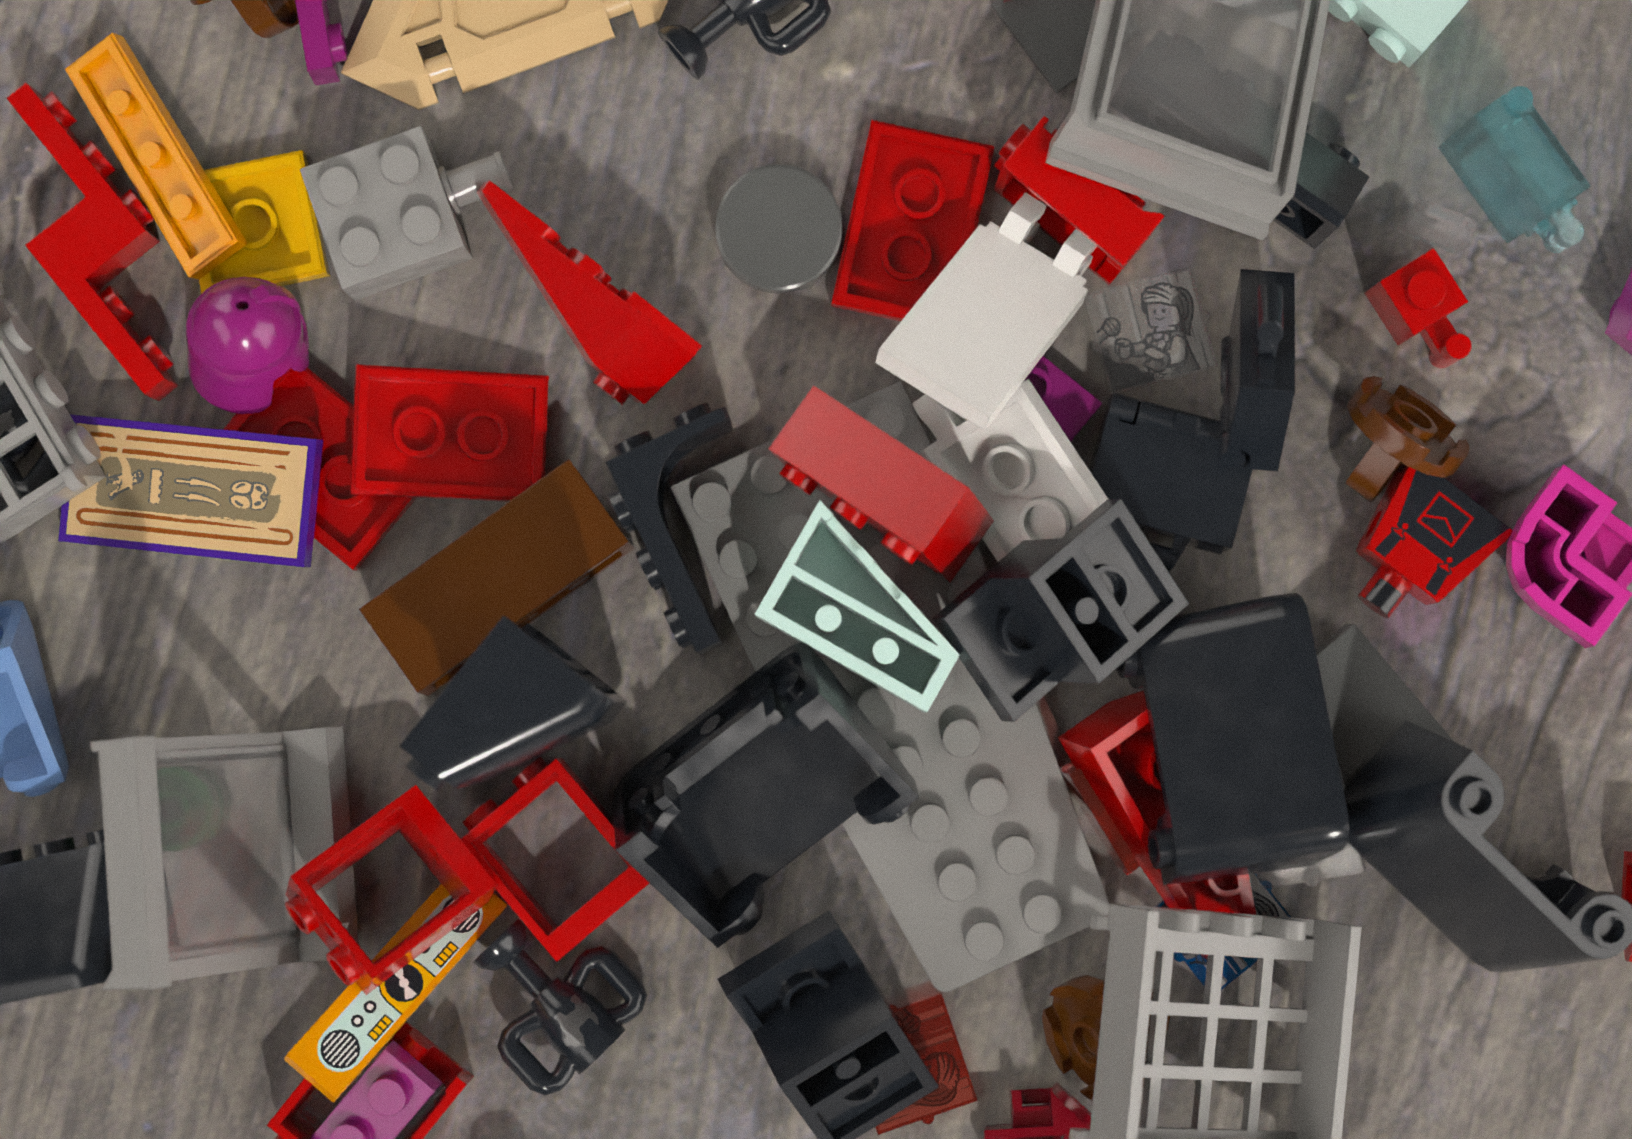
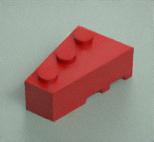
[768,385,994,583]

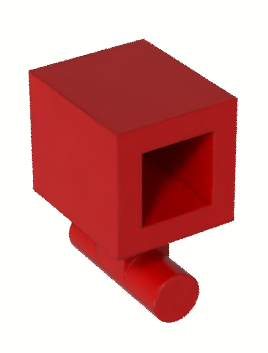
[1365,248,1472,368]

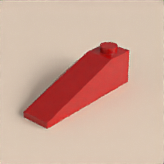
[476,180,702,406]
[1058,690,1256,959]

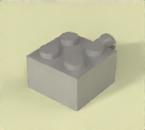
[299,126,514,301]

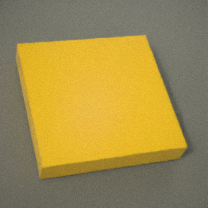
[199,150,330,294]

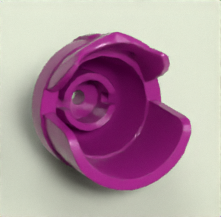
[186,277,309,414]

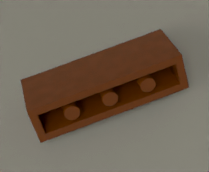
[359,459,635,696]

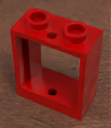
[461,756,649,962]
[285,785,498,995]

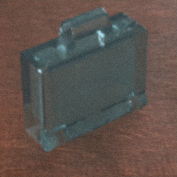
[1438,86,1591,253]

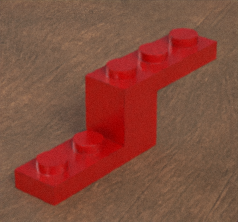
[6,82,179,401]

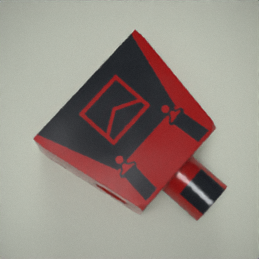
[1356,464,1513,619]

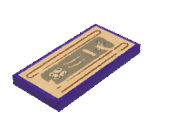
[58,414,323,567]

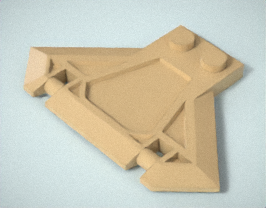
[341,0,669,110]

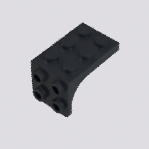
[606,403,733,655]

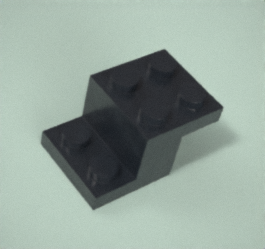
[932,498,1189,722]
[718,911,939,1139]

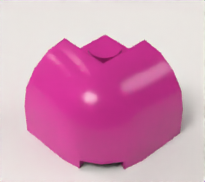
[1506,465,1632,649]

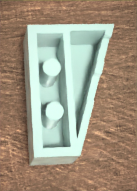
[754,500,959,713]

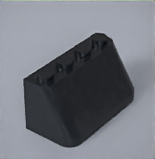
[0,829,179,1005]

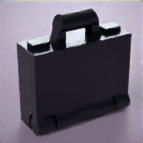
[1219,269,1295,471]
[1089,392,1252,573]

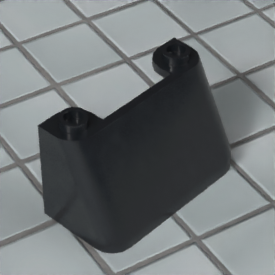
[1116,593,1349,885]
[400,615,627,791]
[612,642,919,948]
[1343,721,1632,973]

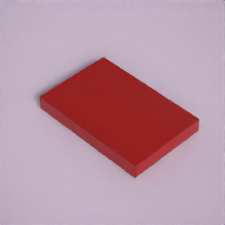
[831,119,995,321]
[350,364,549,502]
[223,367,417,571]

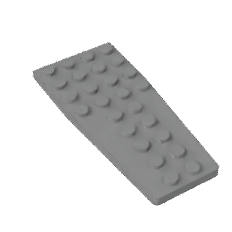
[670,381,1110,992]

